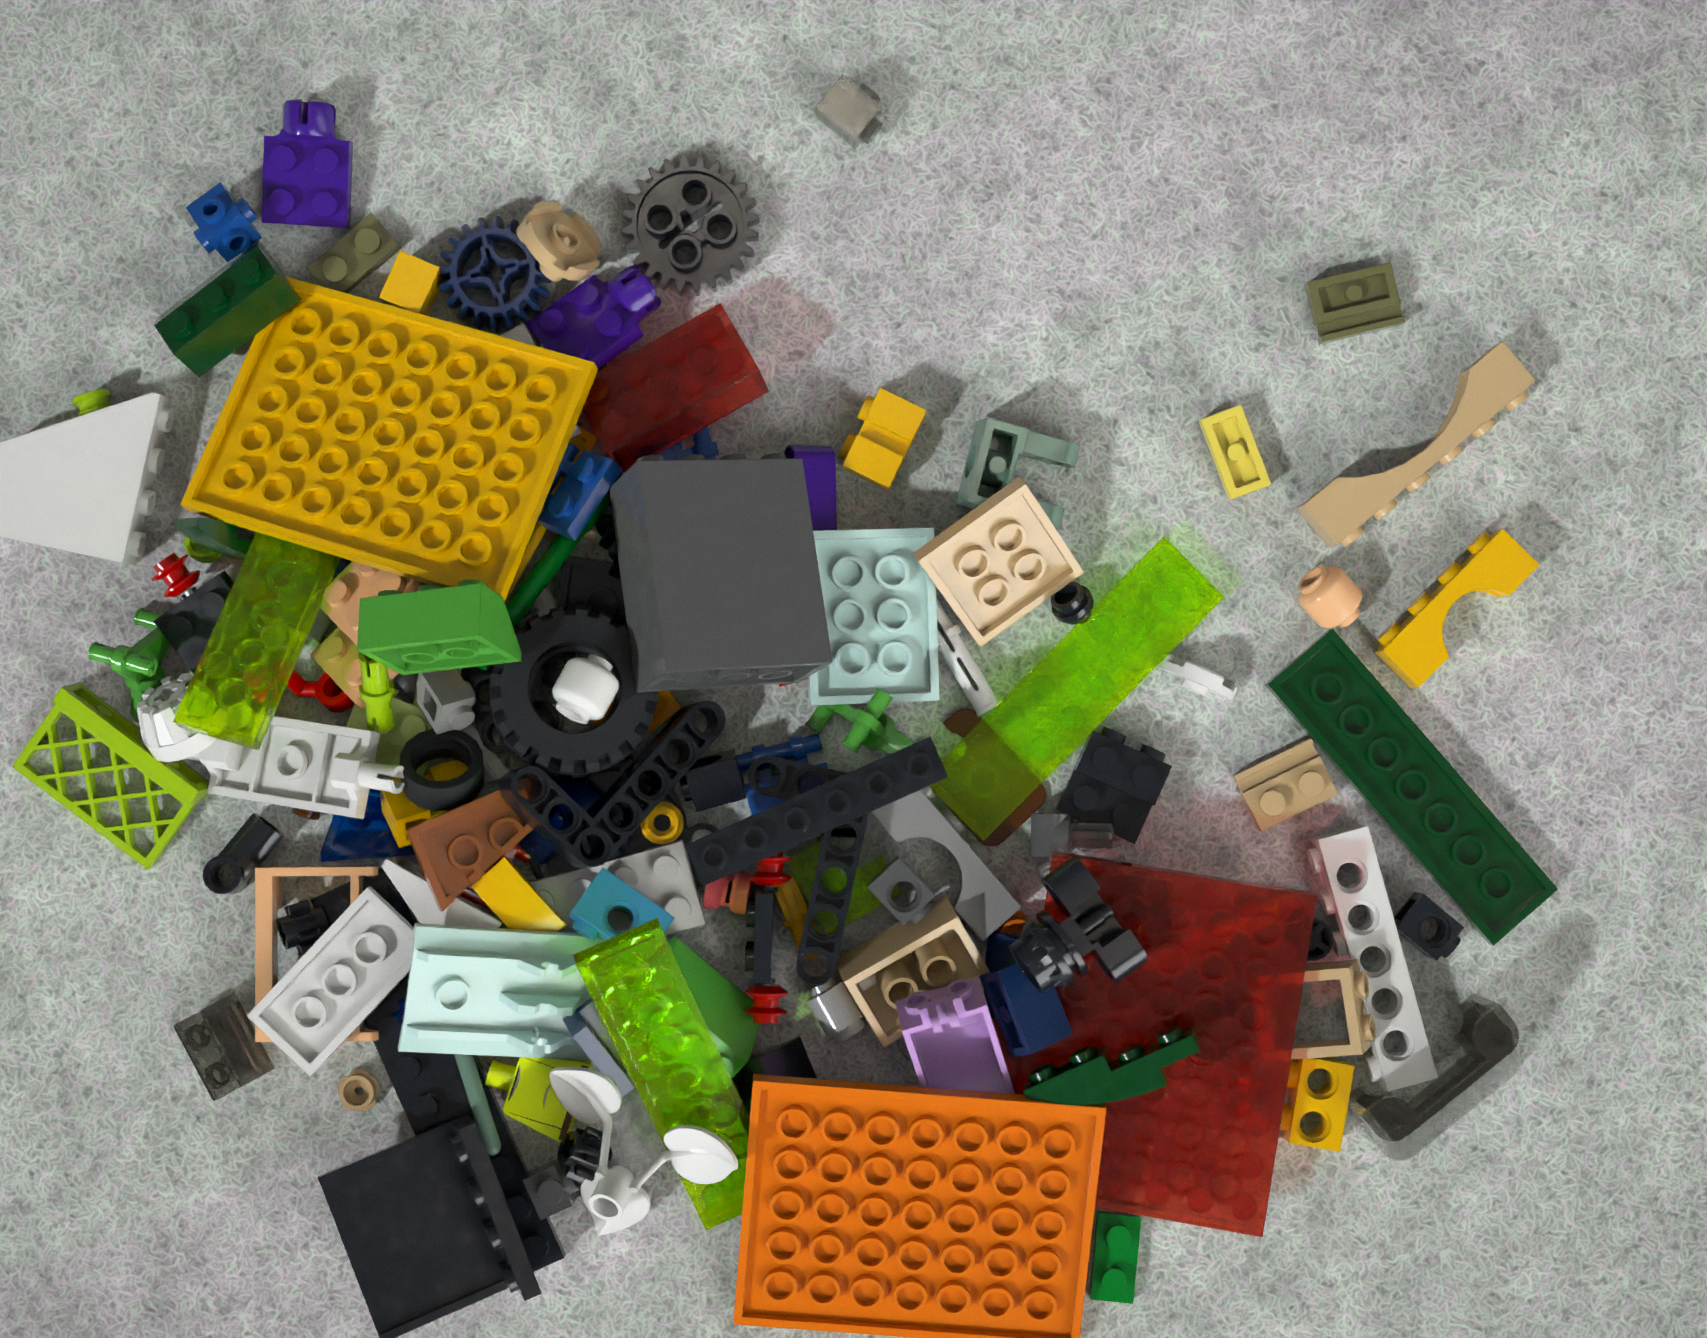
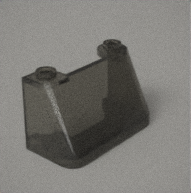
[1348,993,1522,1161]

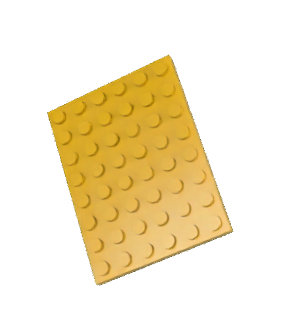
[180,276,598,602]

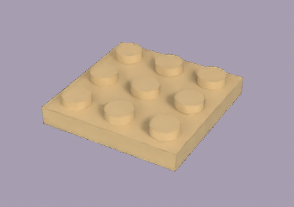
[913,476,1084,647]

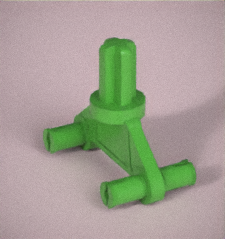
[88,607,170,722]
[805,688,914,755]

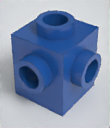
[186,182,262,263]

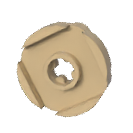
[516,201,602,282]

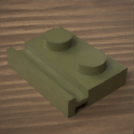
[1304,262,1405,345]

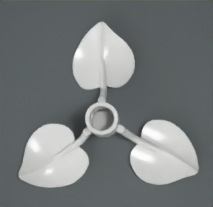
[549,1067,739,1236]

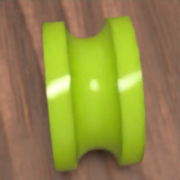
[72,389,112,417]

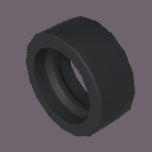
[399,728,484,811]

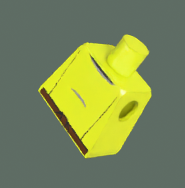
[485,1057,593,1142]

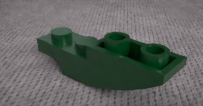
[1023,1025,1200,1105]

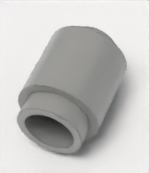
[806,978,866,1044]

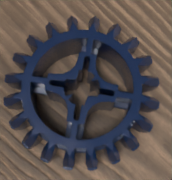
[439,216,554,333]

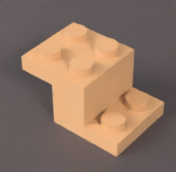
[310,561,422,709]

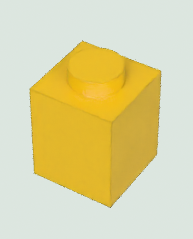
[379,250,444,316]

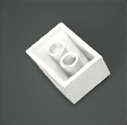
[382,855,508,929]

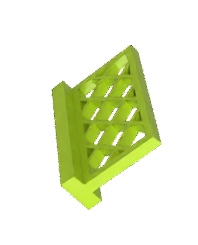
[12,682,209,870]

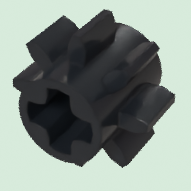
[277,900,329,955]
[557,1125,612,1183]

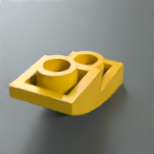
[471,857,568,932]

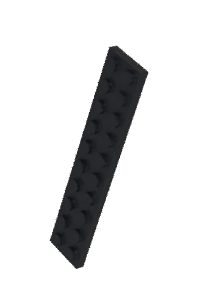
[311,867,566,1272]

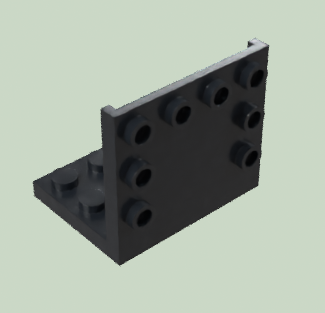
[318,1114,542,1338]

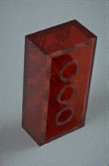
[582,303,769,475]

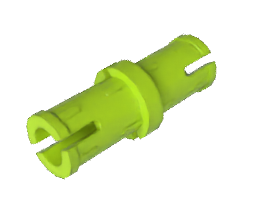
[358,652,395,733]

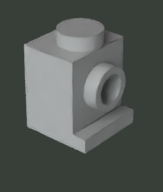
[414,668,475,734]

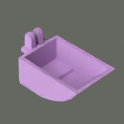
[895,976,1015,1094]

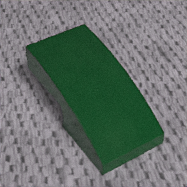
[175,517,275,561]

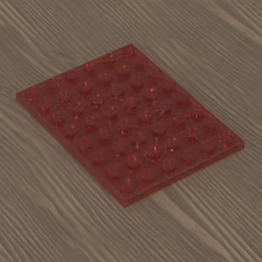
[1017,851,1317,1237]

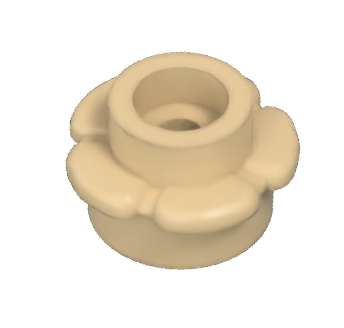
[338,1069,381,1111]

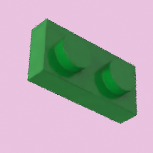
[1089,1210,1142,1304]

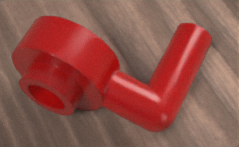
[273,660,355,713]

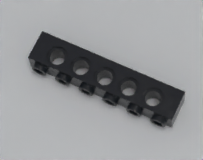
[685,736,948,886]

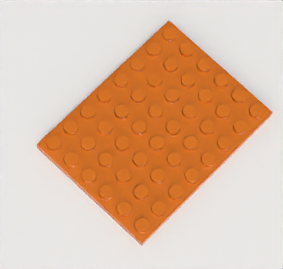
[733,1074,1106,1338]

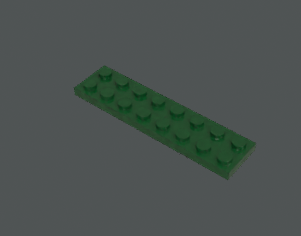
[1265,628,1558,946]

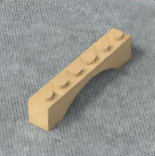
[1297,341,1536,548]

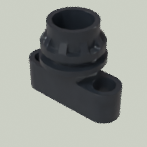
[1008,856,1149,994]

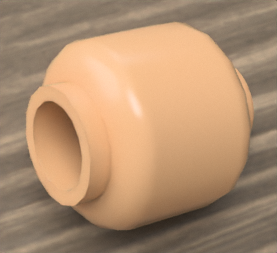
[1298,565,1362,629]

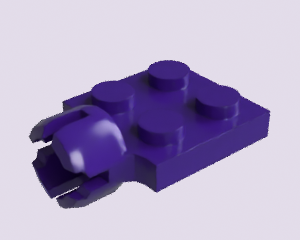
[261,99,353,228]
[525,265,662,369]

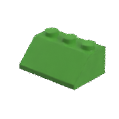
[357,580,522,675]
[615,935,761,1093]

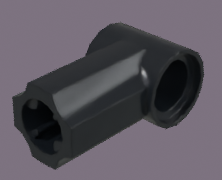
[202,813,284,894]

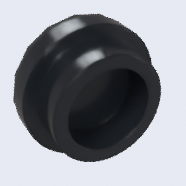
[1051,582,1094,625]

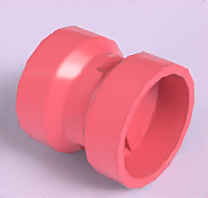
[703,871,753,916]

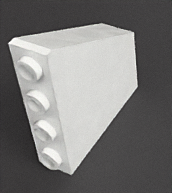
[0,393,175,565]

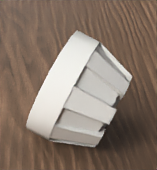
[137,673,230,762]

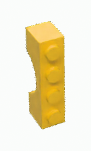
[1373,529,1540,688]

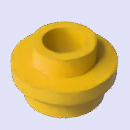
[640,801,684,845]

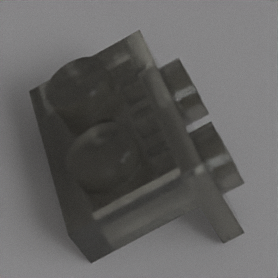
[174,992,275,1101]

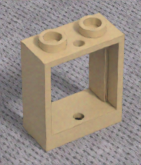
[1246,959,1376,1062]

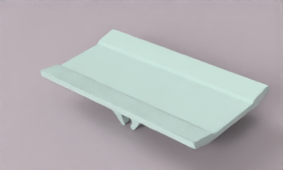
[398,923,670,1063]

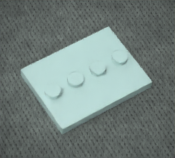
[808,528,940,705]

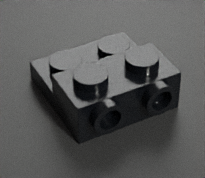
[1055,726,1172,844]

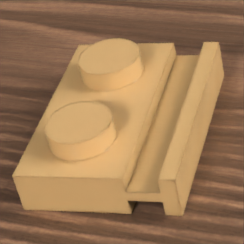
[1232,738,1338,832]

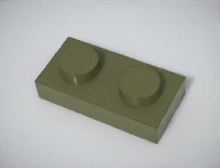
[307,213,401,293]

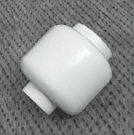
[552,654,619,724]

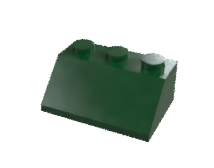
[154,240,301,378]

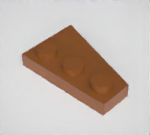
[405,777,533,912]

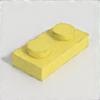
[1199,405,1271,501]

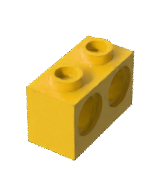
[1277,1057,1355,1152]

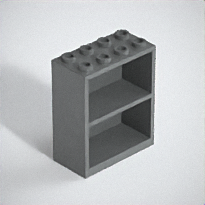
[609,453,833,693]

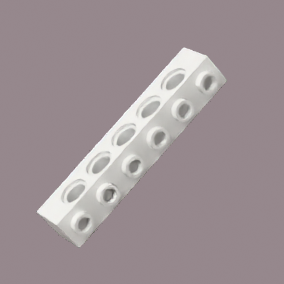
[1307,824,1438,1092]

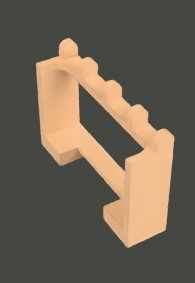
[255,865,379,1042]

